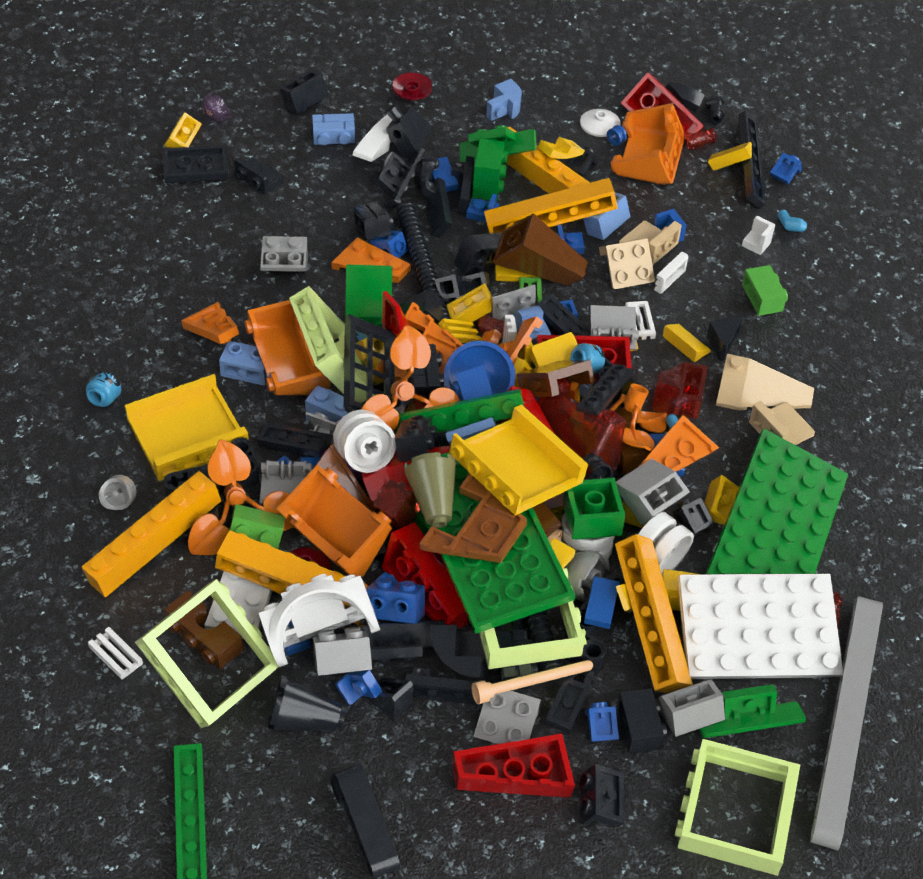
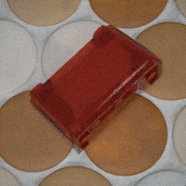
[537,378,626,479]

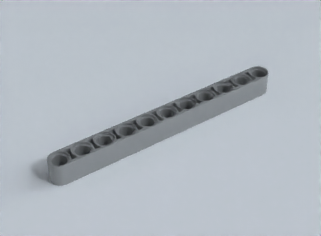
[810,596,883,850]

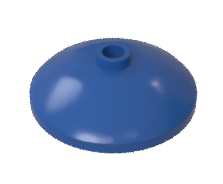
[444,341,516,401]

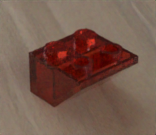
[652,362,708,419]

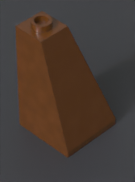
[493,213,588,286]

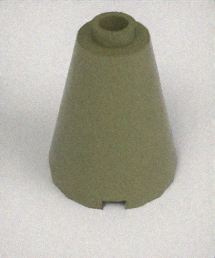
[405,452,456,528]

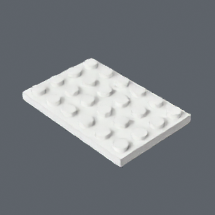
[677,574,843,679]

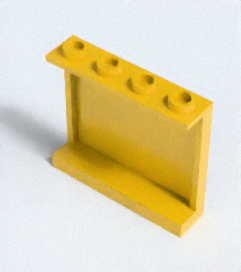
[125,374,248,481]
[449,405,588,515]

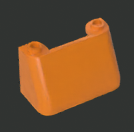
[611,103,684,185]
[244,300,331,395]
[277,464,392,578]

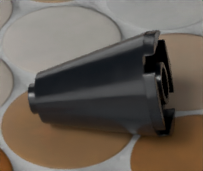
[267,675,345,732]

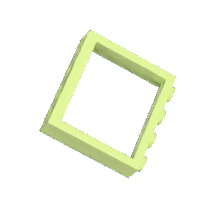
[289,286,375,403]
[479,568,587,669]
[135,579,279,728]
[675,739,800,876]

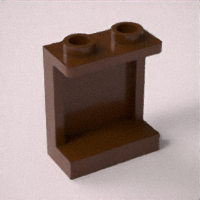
[517,360,594,397]

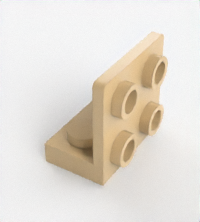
[619,221,682,266]
[599,238,655,289]
[749,401,815,445]

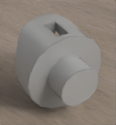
[99,475,137,510]

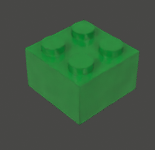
[473,138,508,201]
[562,478,625,540]

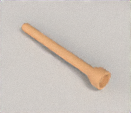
[471,660,593,704]

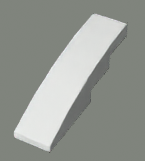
[353,114,393,162]

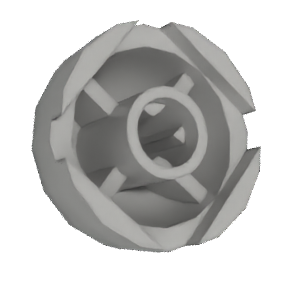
[564,551,610,603]

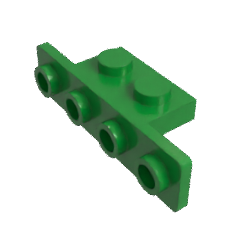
[459,125,536,162]
[699,684,806,738]

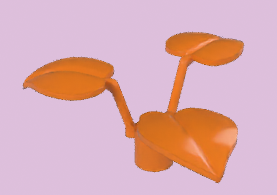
[361,325,460,431]
[563,384,667,451]
[188,440,293,555]

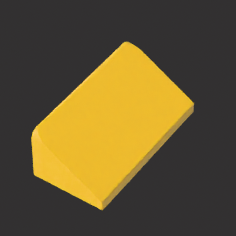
[164,112,201,148]
[708,142,752,171]
[446,283,492,322]
[663,324,711,363]
[530,332,578,367]
[704,475,739,525]

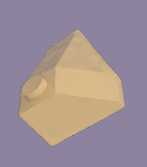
[716,354,814,410]

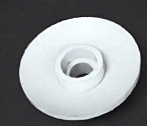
[580,109,620,137]

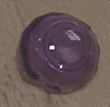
[202,92,232,123]

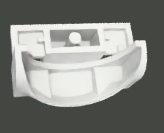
[259,574,380,667]

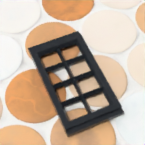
[343,314,395,413]

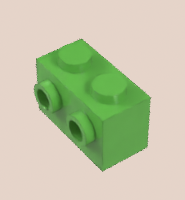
[742,265,788,316]
[229,504,285,549]

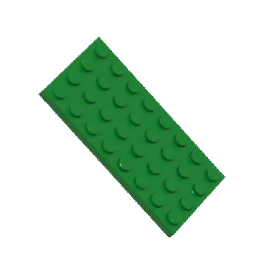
[705,428,848,575]
[403,452,575,634]

